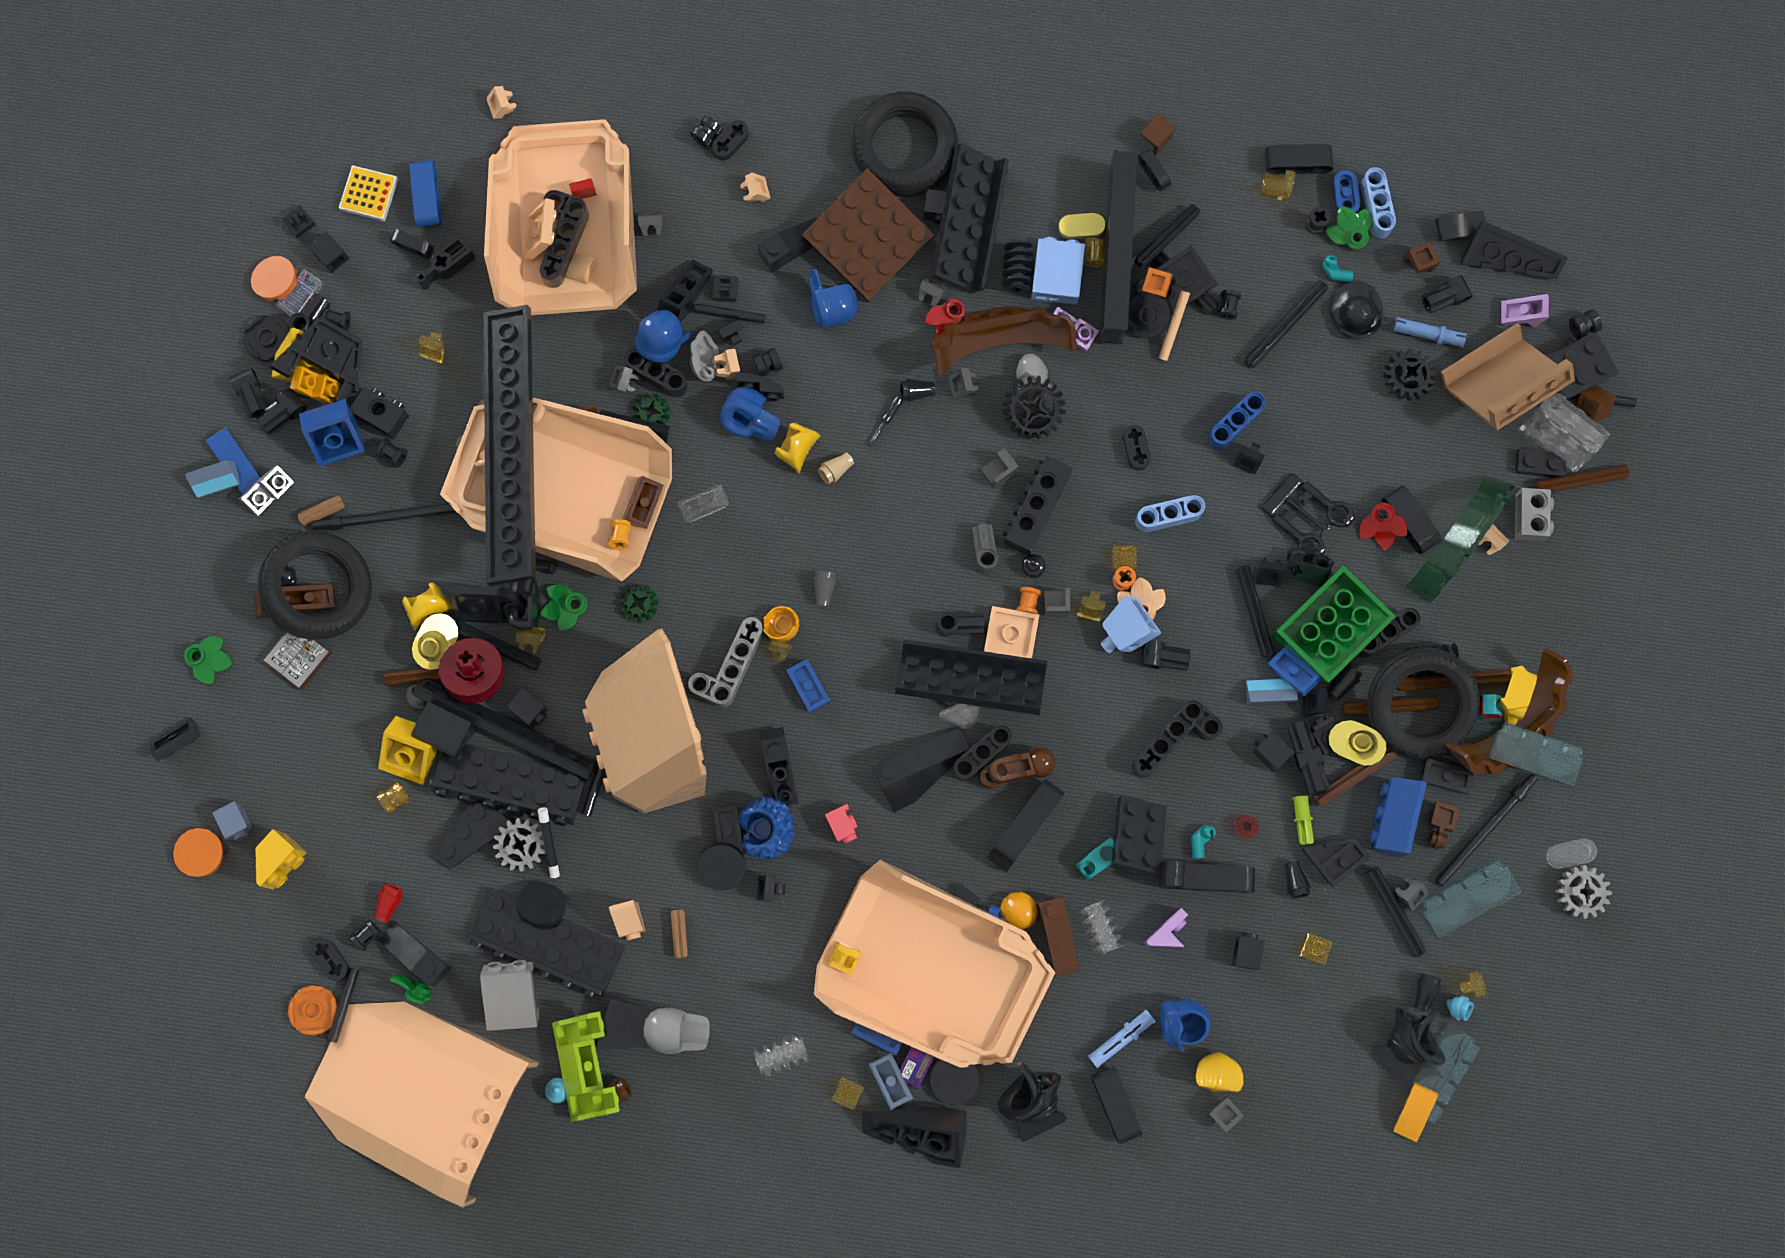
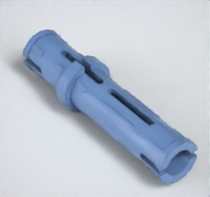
[1393,317,1467,348]

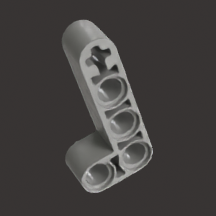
[688,617,764,708]

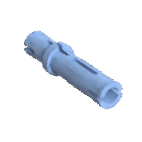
[1088,1009,1155,1068]

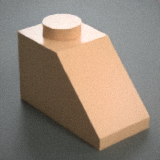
[609,900,646,941]

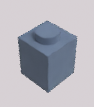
[213,801,254,842]

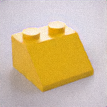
[378,716,438,785]

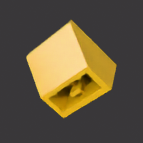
[256,829,307,890]

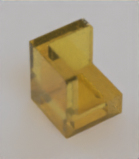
[1260,170,1296,202]

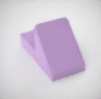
[1501,294,1549,327]
[1144,908,1188,948]

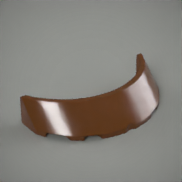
[931,306,1077,376]
[1445,648,1573,776]

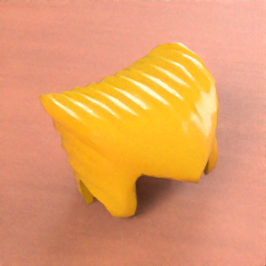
[775,423,820,474]
[402,583,453,630]
[1196,1052,1244,1093]

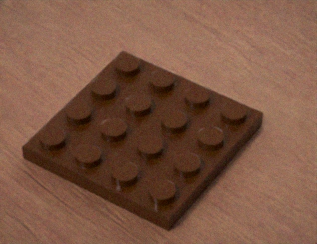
[802,168,934,302]

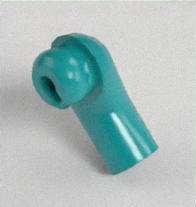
[1322,255,1354,283]
[1191,825,1216,859]

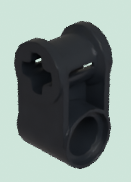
[1285,548,1334,586]

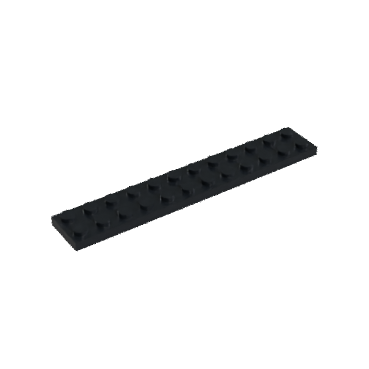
[483,305,536,586]

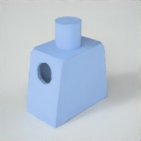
[1101,596,1161,653]

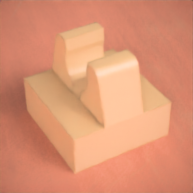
[486,86,516,119]
[740,173,770,202]
[712,349,740,380]
[1477,524,1509,555]

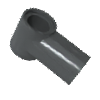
[972,524,998,575]

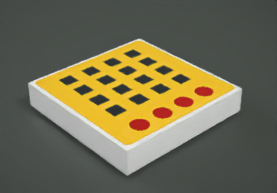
[339,165,398,222]

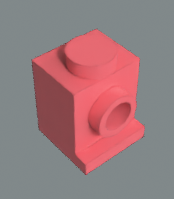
[825,804,858,844]

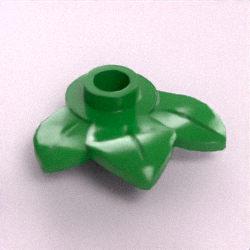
[1326,207,1372,250]
[540,585,588,631]
[184,636,232,684]
[390,973,432,1004]

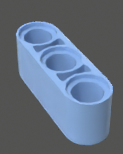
[1360,167,1396,239]
[1135,495,1205,532]

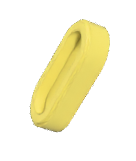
[1058,213,1105,240]

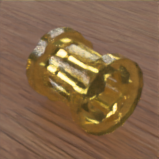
[1084,238,1105,267]

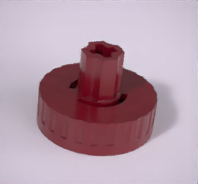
[438,638,505,703]

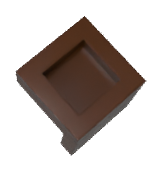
[1141,113,1176,155]
[1403,242,1440,274]
[1573,386,1616,424]

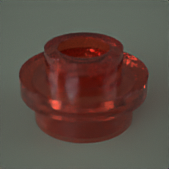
[1234,815,1259,839]

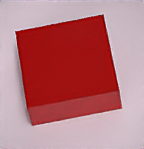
[569,178,597,199]

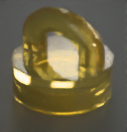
[768,639,793,663]

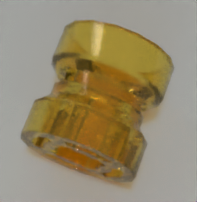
[376,781,411,814]

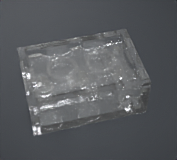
[1519,392,1611,473]

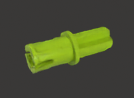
[1292,796,1314,845]

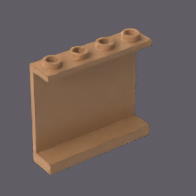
[1441,323,1575,430]

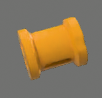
[608,519,632,550]

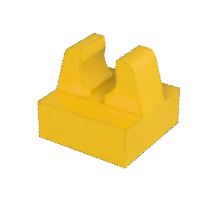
[827,941,861,975]

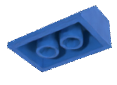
[1369,777,1427,858]

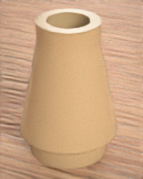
[818,452,854,484]

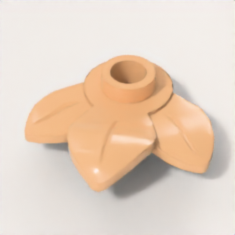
[1117,578,1166,620]

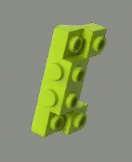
[552,1011,620,1122]

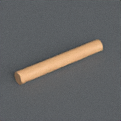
[1159,290,1190,361]

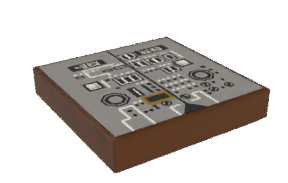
[262,632,332,690]

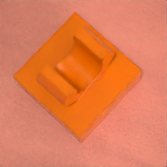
[1142,268,1173,298]

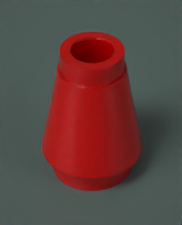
[374,884,403,922]

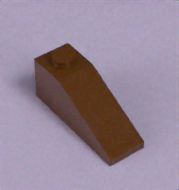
[254,584,335,619]
[1037,897,1079,977]

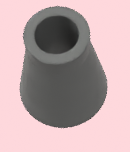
[813,571,837,606]

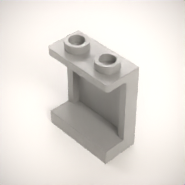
[480,960,540,1031]

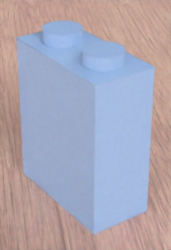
[1031,237,1085,305]

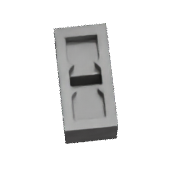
[1515,488,1554,541]

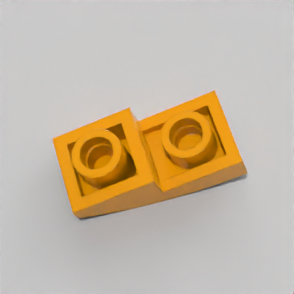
[290,366,340,404]
[1393,1083,1439,1142]

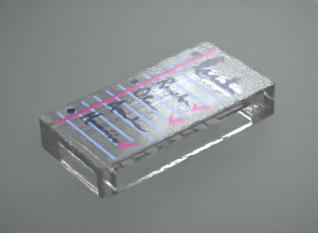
[276,269,324,317]

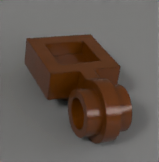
[1428,801,1460,850]

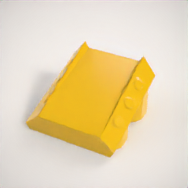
[1501,666,1537,728]

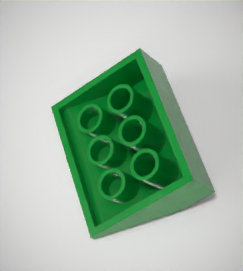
[1271,565,1396,683]

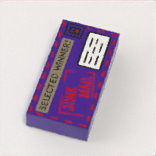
[900,1046,934,1088]

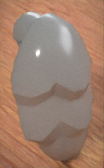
[689,331,720,381]
[1016,354,1050,406]

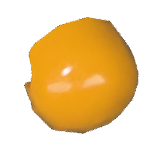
[763,606,799,642]
[1000,892,1039,930]

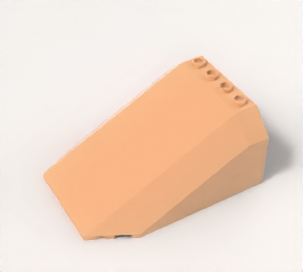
[484,120,637,315]
[440,398,672,581]
[582,629,707,814]
[814,860,1055,1068]
[305,1002,539,1207]

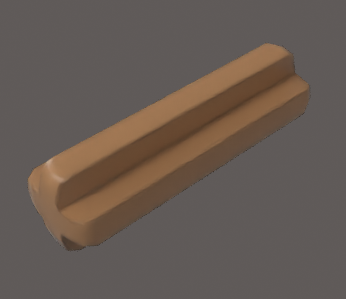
[298,496,345,526]
[671,909,688,958]

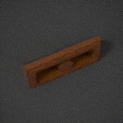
[622,476,664,529]

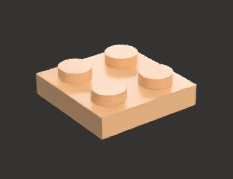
[524,198,556,260]
[984,606,1039,658]

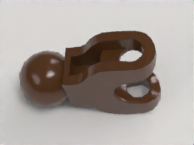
[978,747,1055,789]

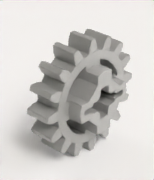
[493,818,546,871]
[1555,865,1612,919]

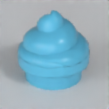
[1446,996,1474,1021]
[545,1078,567,1103]

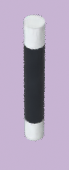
[537,808,560,878]

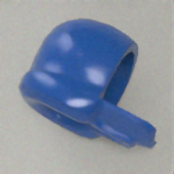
[808,268,858,329]
[635,310,691,362]
[720,387,780,441]
[1160,999,1211,1053]

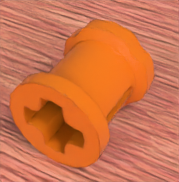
[1112,566,1136,591]
[1016,587,1041,614]

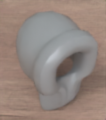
[643,1008,710,1054]

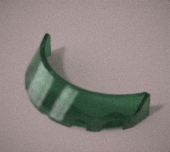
[1406,475,1515,603]

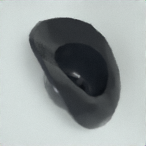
[1330,281,1383,339]

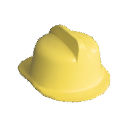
[412,613,458,670]
[1329,720,1386,765]

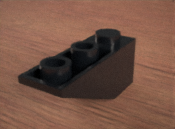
[759,727,799,806]

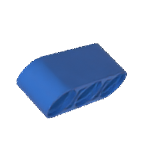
[409,160,441,227]
[1208,392,1266,450]

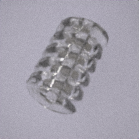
[1079,899,1125,954]
[753,1034,809,1077]

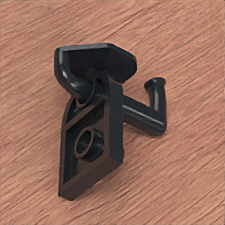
[449,560,557,630]

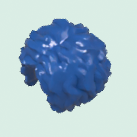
[738,796,795,860]

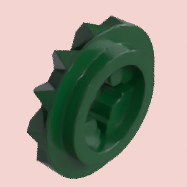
[633,394,670,425]
[620,584,659,623]

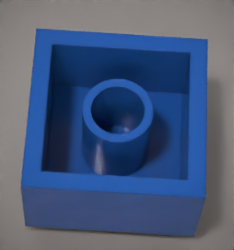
[299,399,365,466]

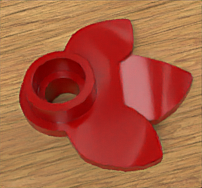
[925,298,965,337]
[1359,503,1407,550]

